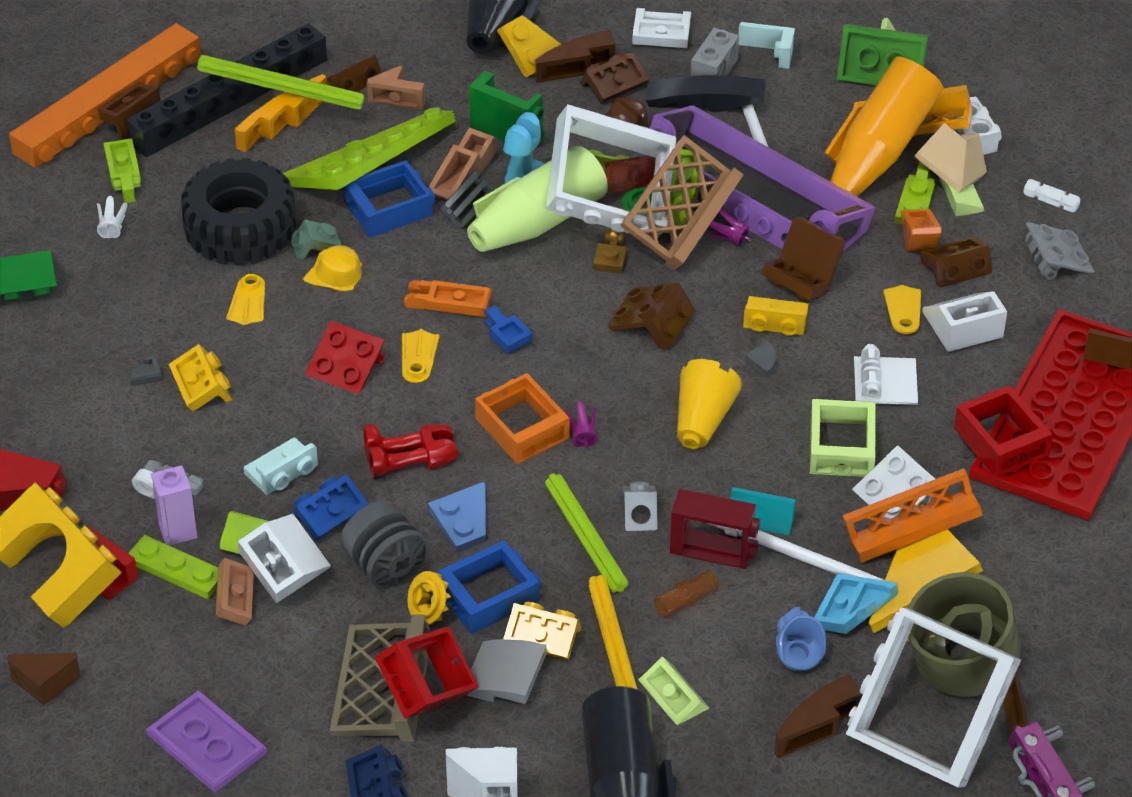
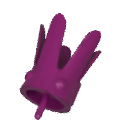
[707,209,752,247]
[564,401,597,448]

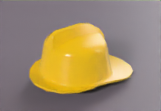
[303,245,362,291]

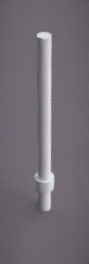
[707,523,885,581]

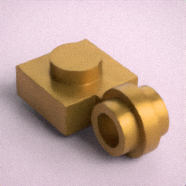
[593,227,627,274]

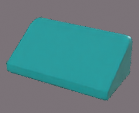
[730,487,796,535]

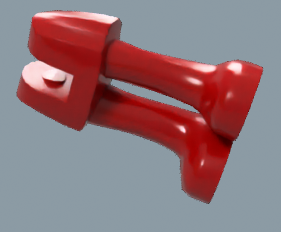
[363,424,459,477]

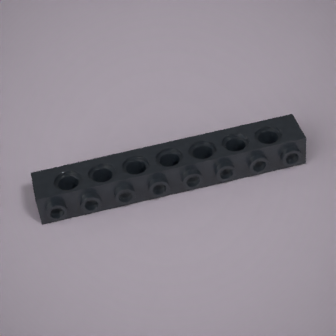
[126,23,327,157]

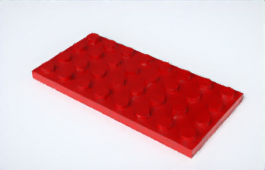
[969,309,1132,521]

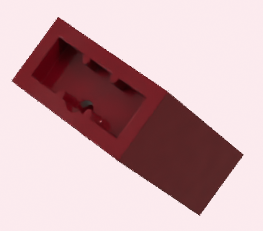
[670,489,760,569]

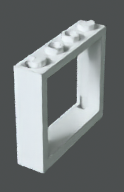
[546,104,676,238]
[846,607,1021,787]

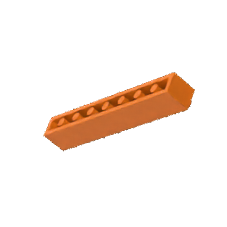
[9,23,201,168]

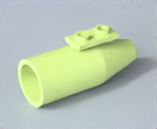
[467,146,608,252]

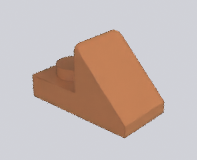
[367,66,425,110]

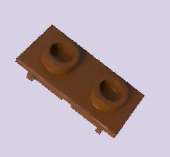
[327,54,381,92]

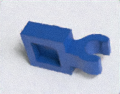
[484,306,533,354]

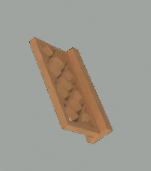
[620,135,744,270]

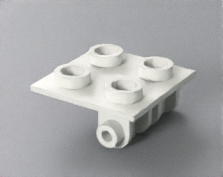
[854,344,918,405]
[852,445,935,518]

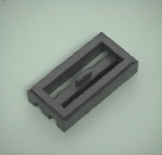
[440,171,494,228]

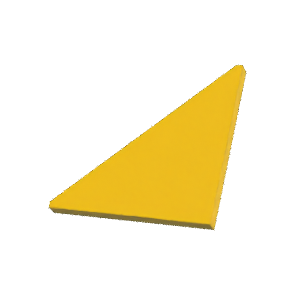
[869,503,983,633]

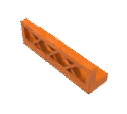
[843,468,983,563]

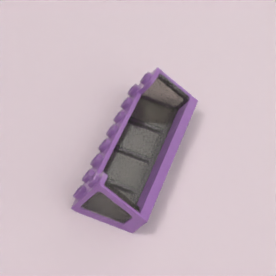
[638,105,876,251]

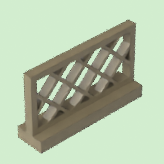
[330,615,431,742]

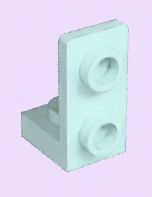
[738,22,795,69]

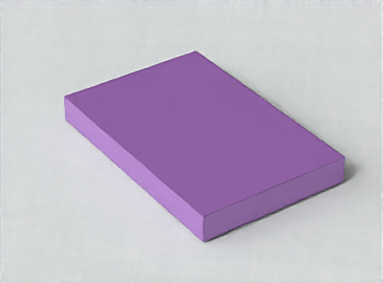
[146,690,267,793]

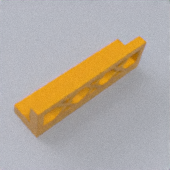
[853,85,972,136]

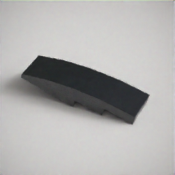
[646,75,766,112]

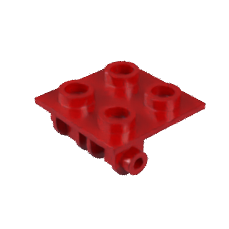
[305,321,385,394]

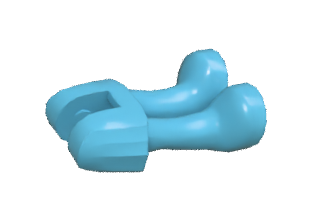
[503,112,544,184]

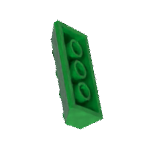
[0,250,57,301]

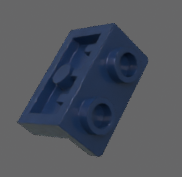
[345,744,408,797]

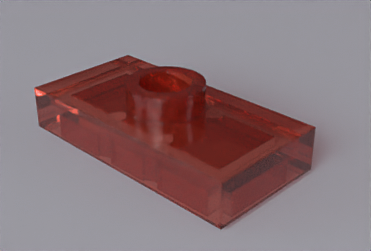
[604,155,656,193]

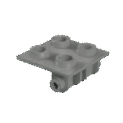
[1025,222,1095,280]

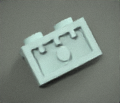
[243,437,318,495]

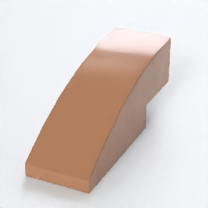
[429,127,498,201]

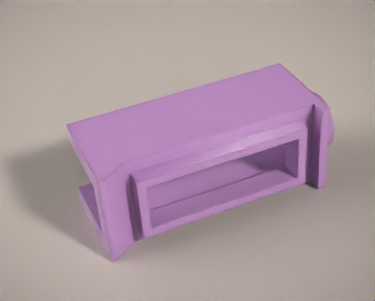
[150,465,197,546]

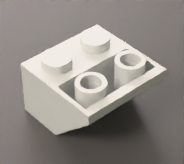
[922,291,1007,352]
[238,514,331,603]
[446,747,518,797]

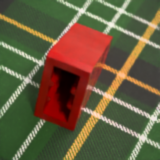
[0,449,66,511]

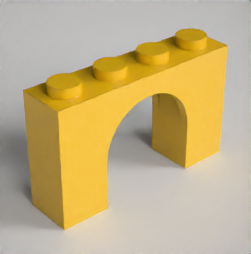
[0,482,122,628]

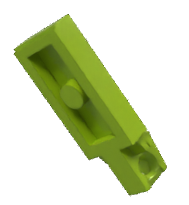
[103,138,141,203]
[894,162,935,224]

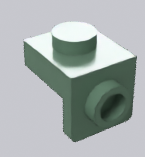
[291,219,342,260]

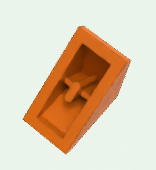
[901,209,941,252]

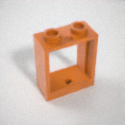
[475,373,570,464]

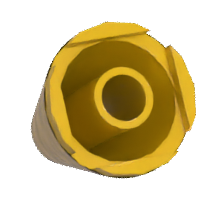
[677,359,742,449]

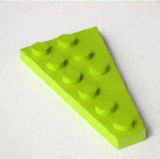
[283,107,456,190]

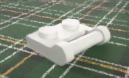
[632,8,691,48]

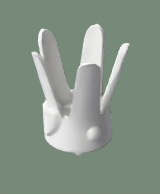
[97,196,127,238]

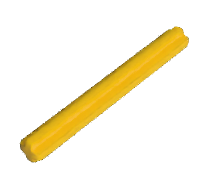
[589,575,638,690]

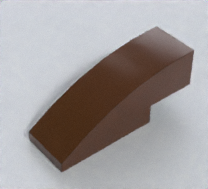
[535,30,615,83]
[774,674,863,758]

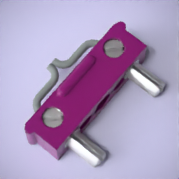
[1008,721,1095,797]

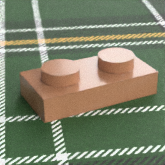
[216,558,254,626]

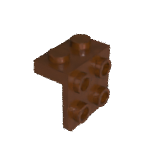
[761,217,845,300]
[608,283,696,350]

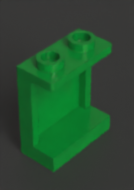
[469,71,545,145]

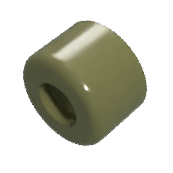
[908,572,1021,697]

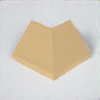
[915,123,987,193]

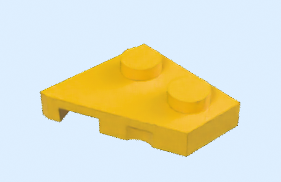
[497,15,561,77]

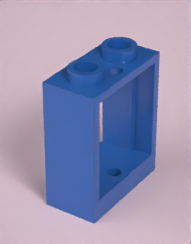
[343,160,435,238]
[436,540,541,635]

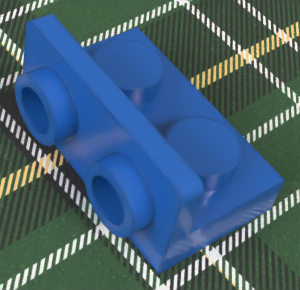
[291,474,369,541]

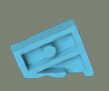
[814,573,898,634]

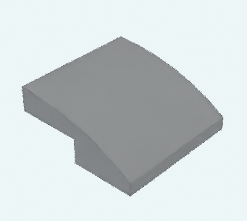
[467,639,547,704]

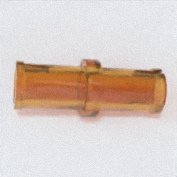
[654,570,719,617]

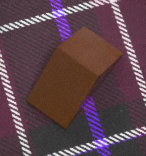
[8,652,80,705]

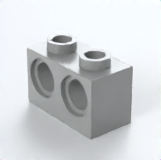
[691,28,739,76]

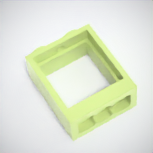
[809,399,875,477]

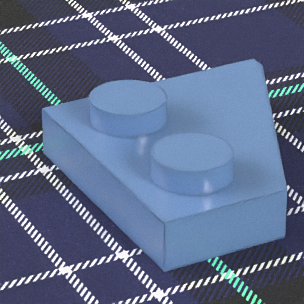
[428,482,486,553]

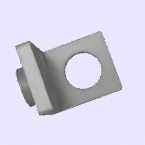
[623,481,658,531]

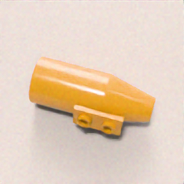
[824,57,944,197]

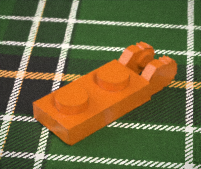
[403,280,492,317]

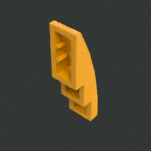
[235,74,328,152]

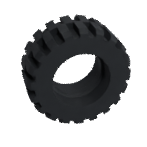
[181,158,296,265]

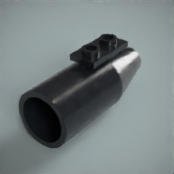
[466,0,540,54]
[581,686,677,797]

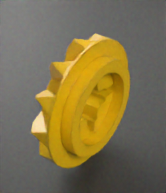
[407,571,451,625]

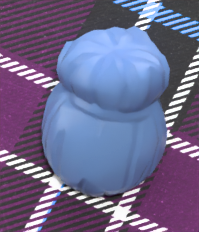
[776,606,826,672]

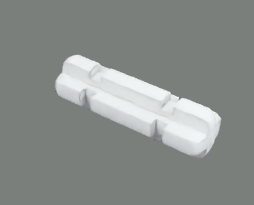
[1024,179,1080,212]

